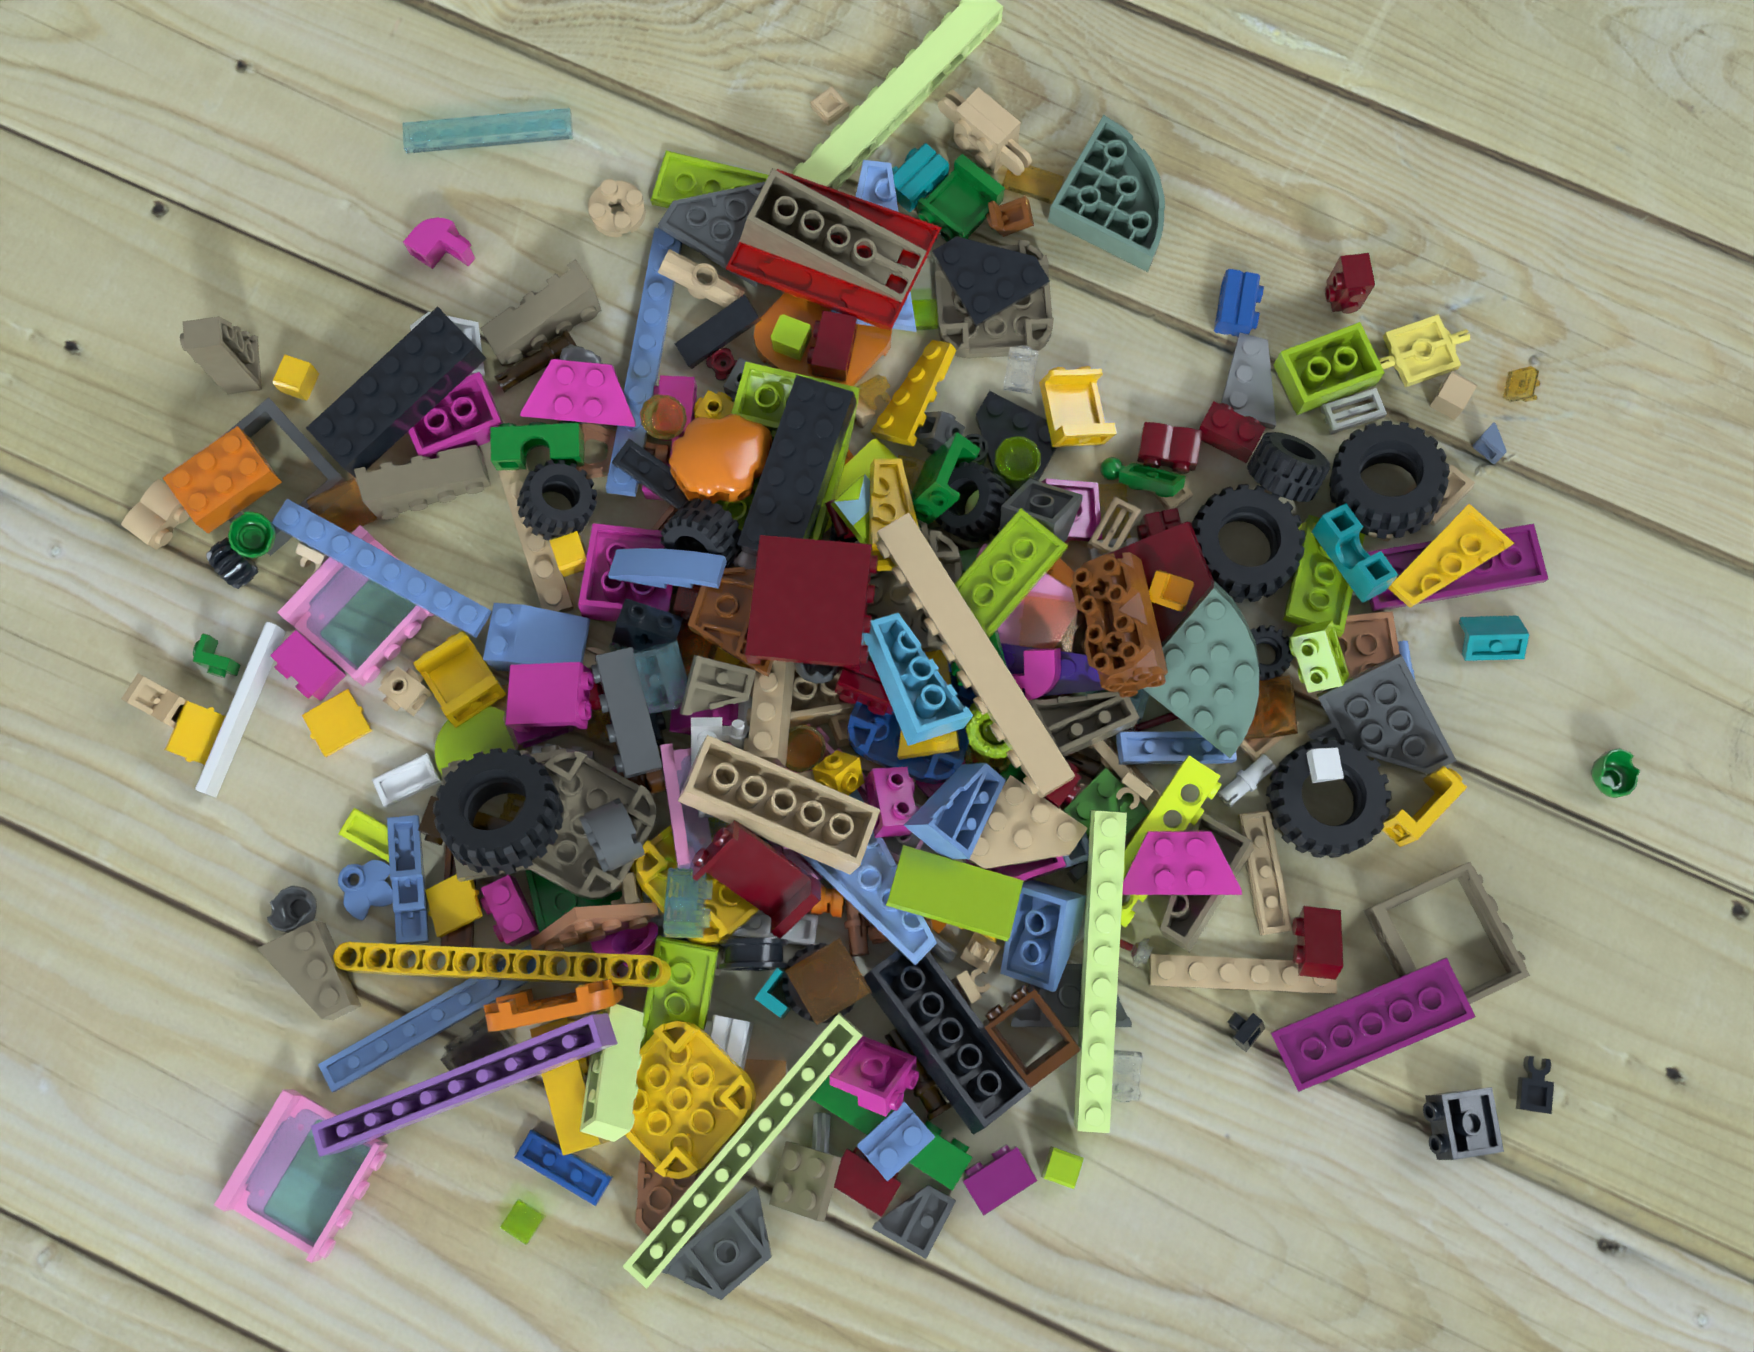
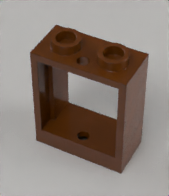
[983,984,1081,1089]

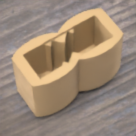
[121,479,190,550]

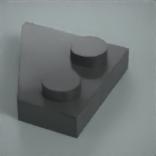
[872,1185,956,1259]

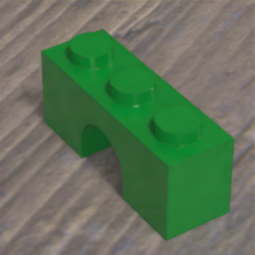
[491,420,585,471]

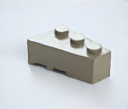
[1028,692,1140,757]
[257,920,361,1020]

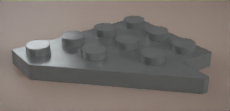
[658,182,765,287]
[1307,653,1457,774]

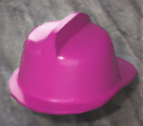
[591,922,658,967]

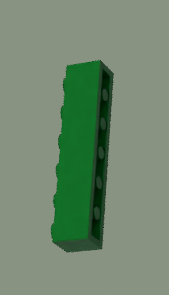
[810,1068,973,1191]

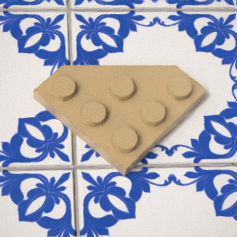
[968,775,1088,869]

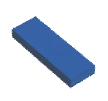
[514,1129,613,1206]

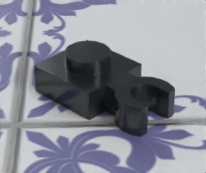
[1516,1056,1554,1114]

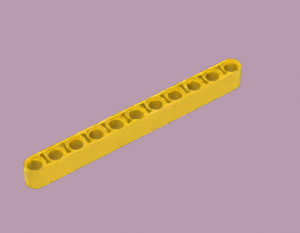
[333,942,671,987]

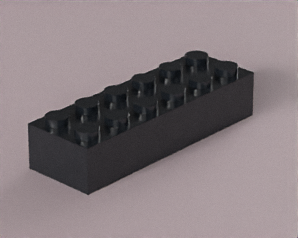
[306,306,487,478]
[737,375,857,556]
[861,950,1032,1135]

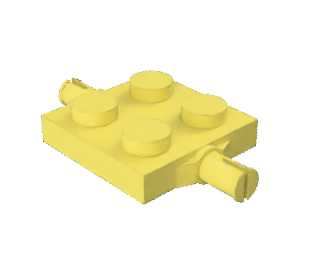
[1378,314,1470,387]

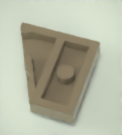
[680,655,756,715]

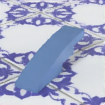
[608,548,727,589]
[387,815,429,945]

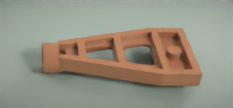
[557,420,671,479]

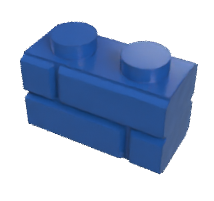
[1214,269,1264,337]

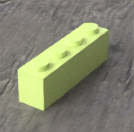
[580,1004,645,1142]

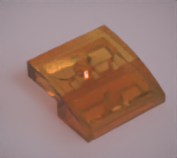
[1245,675,1298,739]
[785,938,872,1025]

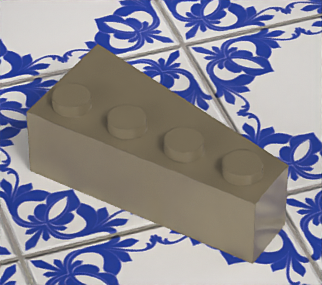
[180,316,262,394]
[354,445,491,520]
[1160,813,1253,953]

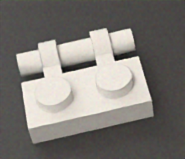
[691,717,747,767]

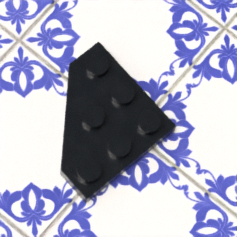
[932,237,1050,327]
[975,390,1058,496]

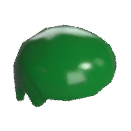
[228,511,276,558]
[1591,748,1640,798]

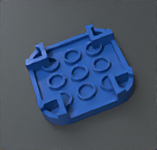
[847,664,977,784]

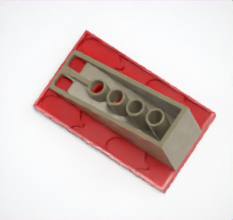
[726,168,942,331]

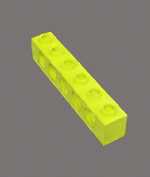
[1121,755,1222,928]

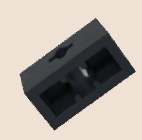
[612,598,684,661]

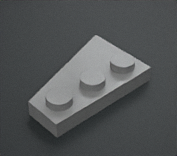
[1221,333,1276,429]

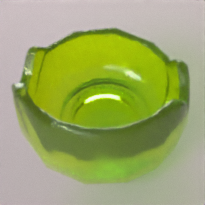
[995,436,1041,481]

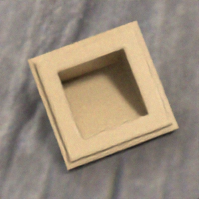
[854,399,875,429]

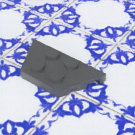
[1011,964,1132,1027]
[662,1186,772,1300]

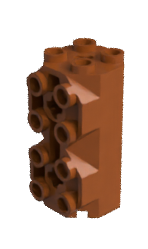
[1071,552,1168,698]

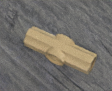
[658,249,747,308]

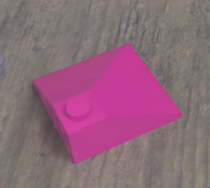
[578,523,673,622]

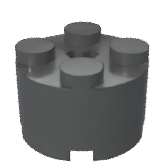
[579,798,645,872]

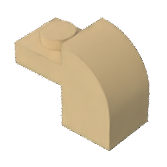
[121,673,190,728]

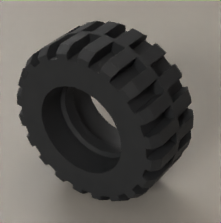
[1329,420,1450,539]
[1191,484,1305,603]
[1266,737,1392,858]
[433,748,564,876]

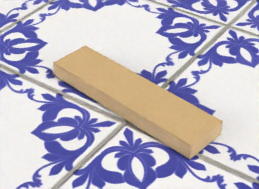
[1238,810,1292,936]

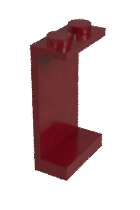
[692,820,821,939]

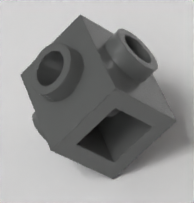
[915,411,965,454]

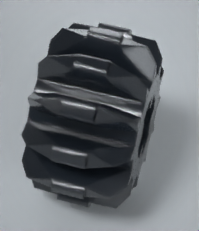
[206,537,258,589]

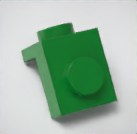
[193,633,241,678]

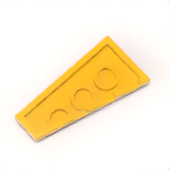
[871,340,957,447]
[869,459,919,571]
[1388,504,1514,608]

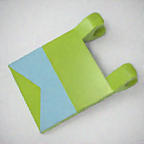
[831,474,870,544]

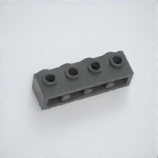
[591,647,662,779]

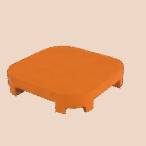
[753,292,892,386]
[483,972,624,1032]

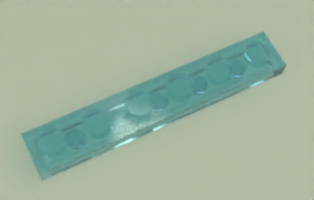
[403,108,573,154]

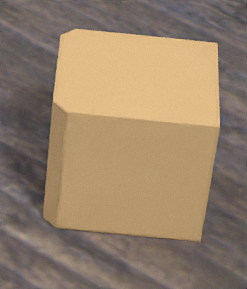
[1430,371,1477,420]

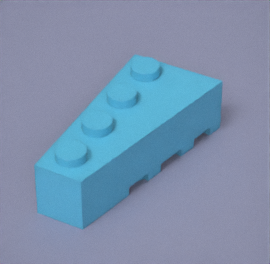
[864,613,973,746]

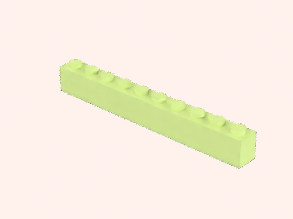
[792,0,1003,190]
[1074,810,1127,1133]
[622,1013,863,1289]

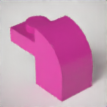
[403,217,475,269]
[1011,648,1061,700]

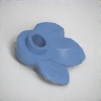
[338,860,393,920]

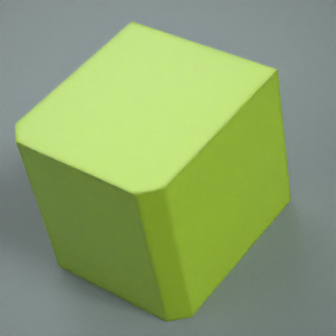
[771,314,812,361]
[1041,1146,1084,1189]

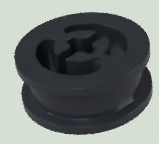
[719,938,788,971]

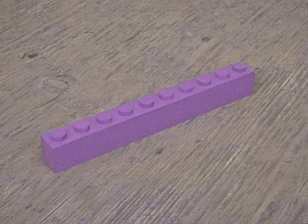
[311,1013,618,1157]

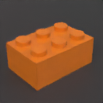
[163,426,282,534]

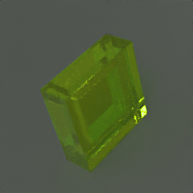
[912,299,938,330]
[500,1199,546,1245]

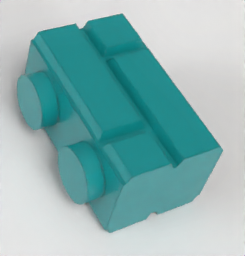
[892,143,949,213]

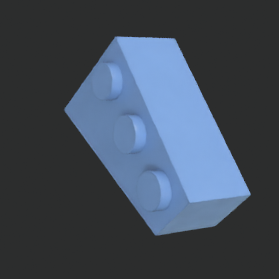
[904,763,1006,859]

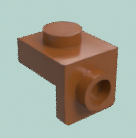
[987,196,1034,237]

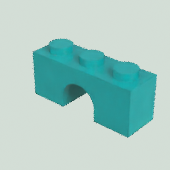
[1312,503,1398,603]

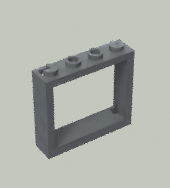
[220,397,351,556]

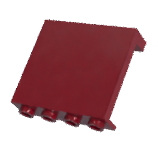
[1107,521,1214,643]
[745,535,878,673]

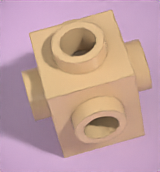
[378,666,432,717]

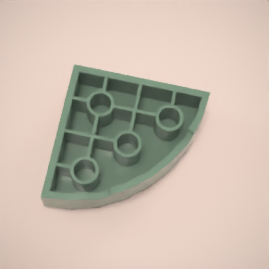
[1048,115,1165,272]
[1143,581,1259,758]

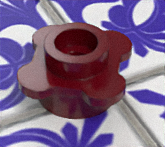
[706,348,738,381]

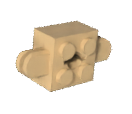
[937,87,1032,176]

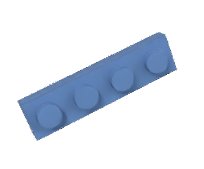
[1116,731,1237,765]

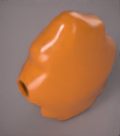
[669,414,773,504]

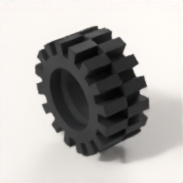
[1251,625,1294,683]

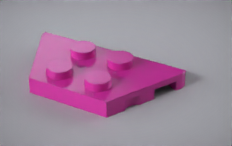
[520,359,636,427]
[1122,831,1242,895]

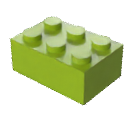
[1273,322,1385,415]

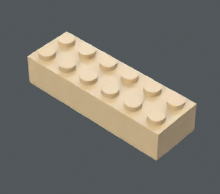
[678,735,880,875]

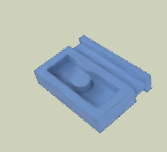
[857,1102,935,1181]

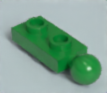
[1100,457,1186,497]

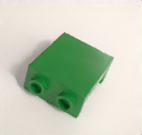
[917,154,1005,242]
[911,432,980,525]

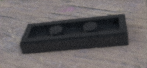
[674,294,761,369]
[612,439,688,510]

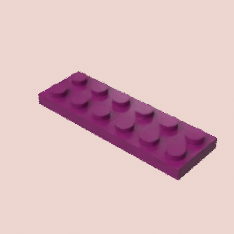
[1367,523,1549,612]
[1271,957,1476,1092]

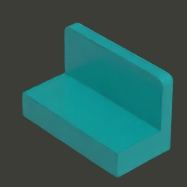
[1459,615,1529,661]
[754,967,791,1019]

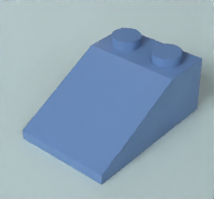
[483,603,590,672]
[1000,880,1086,992]

